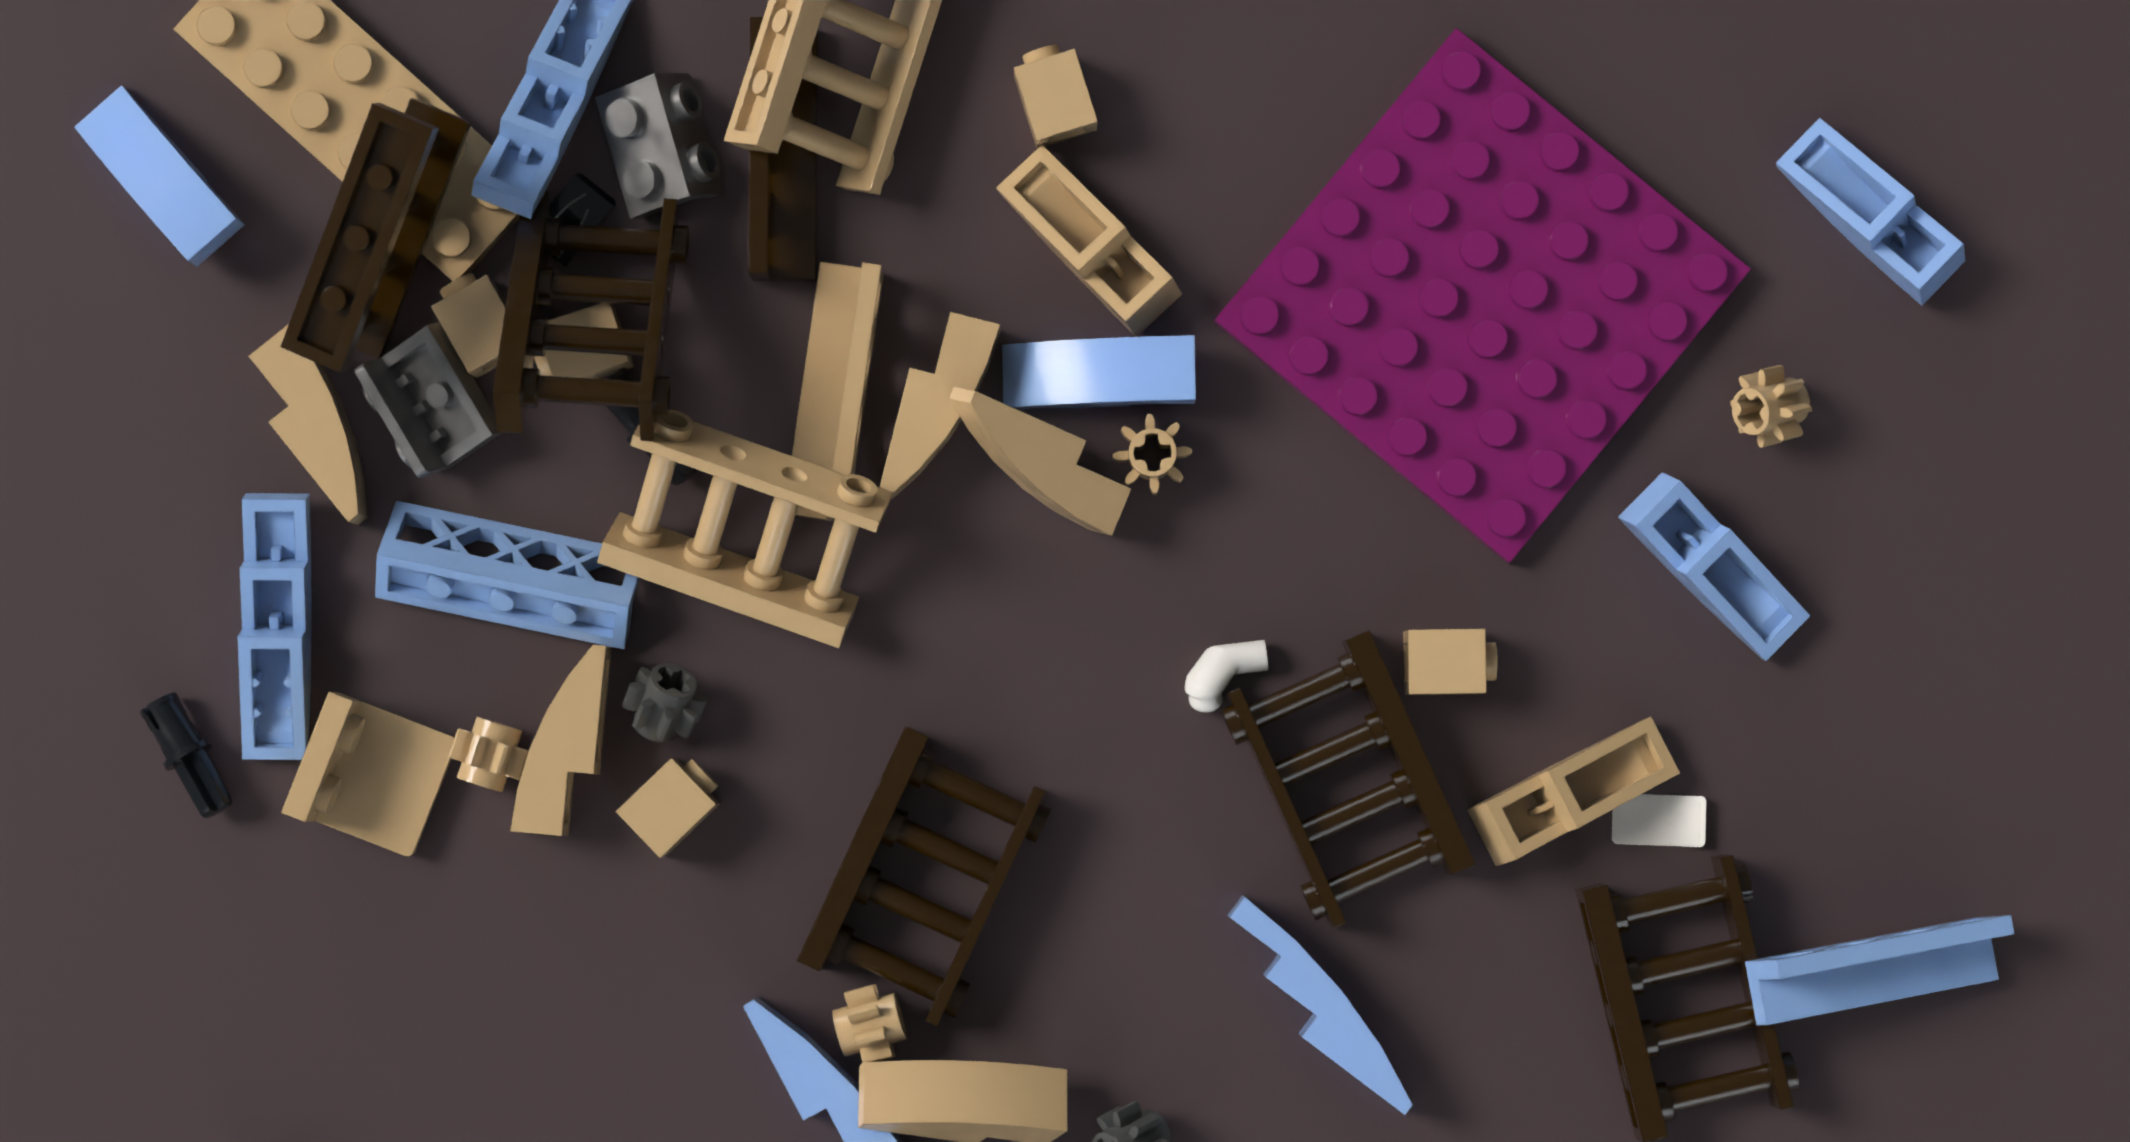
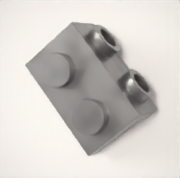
[595,73,724,219]
[355,322,502,478]

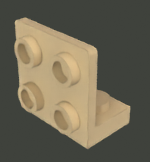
[281,692,455,856]

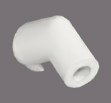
[1184,640,1268,713]

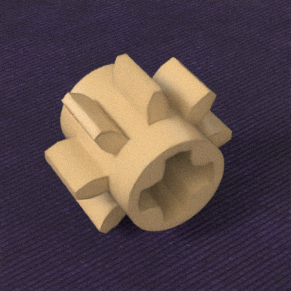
[1730,365,1812,448]
[1112,414,1192,495]
[448,716,529,792]
[832,984,907,1063]

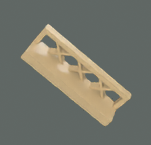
[792,262,884,522]

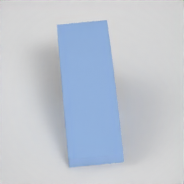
[74,85,245,267]
[1776,117,1966,306]
[1002,335,1196,409]
[1618,472,1810,661]

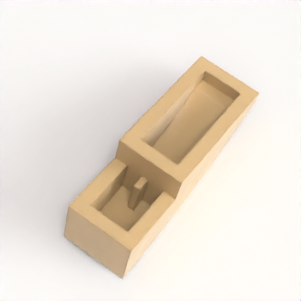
[996,145,1182,337]
[880,312,1001,499]
[248,324,368,525]
[949,387,1131,536]
[510,645,612,836]
[1467,716,1680,866]
[858,1060,1067,1142]

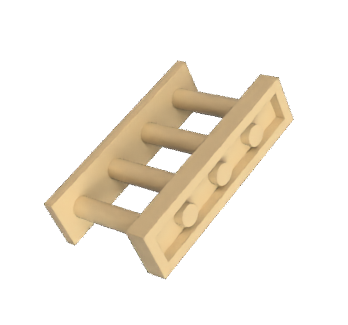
[724,0,942,195]
[597,410,893,648]

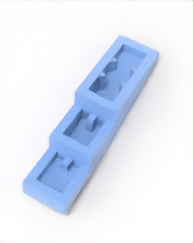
[471,0,633,219]
[237,493,312,760]
[1227,895,1413,1115]
[743,997,903,1142]

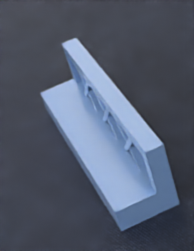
[375,501,640,650]
[1745,915,2015,1025]

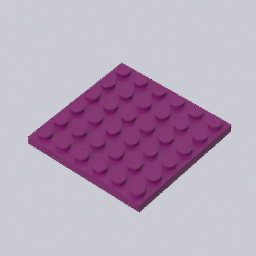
[1213,28,1751,564]

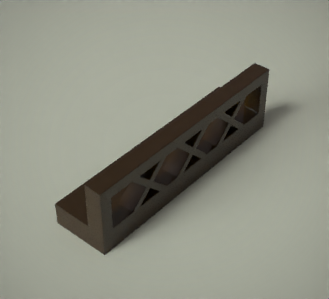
[748,17,818,281]

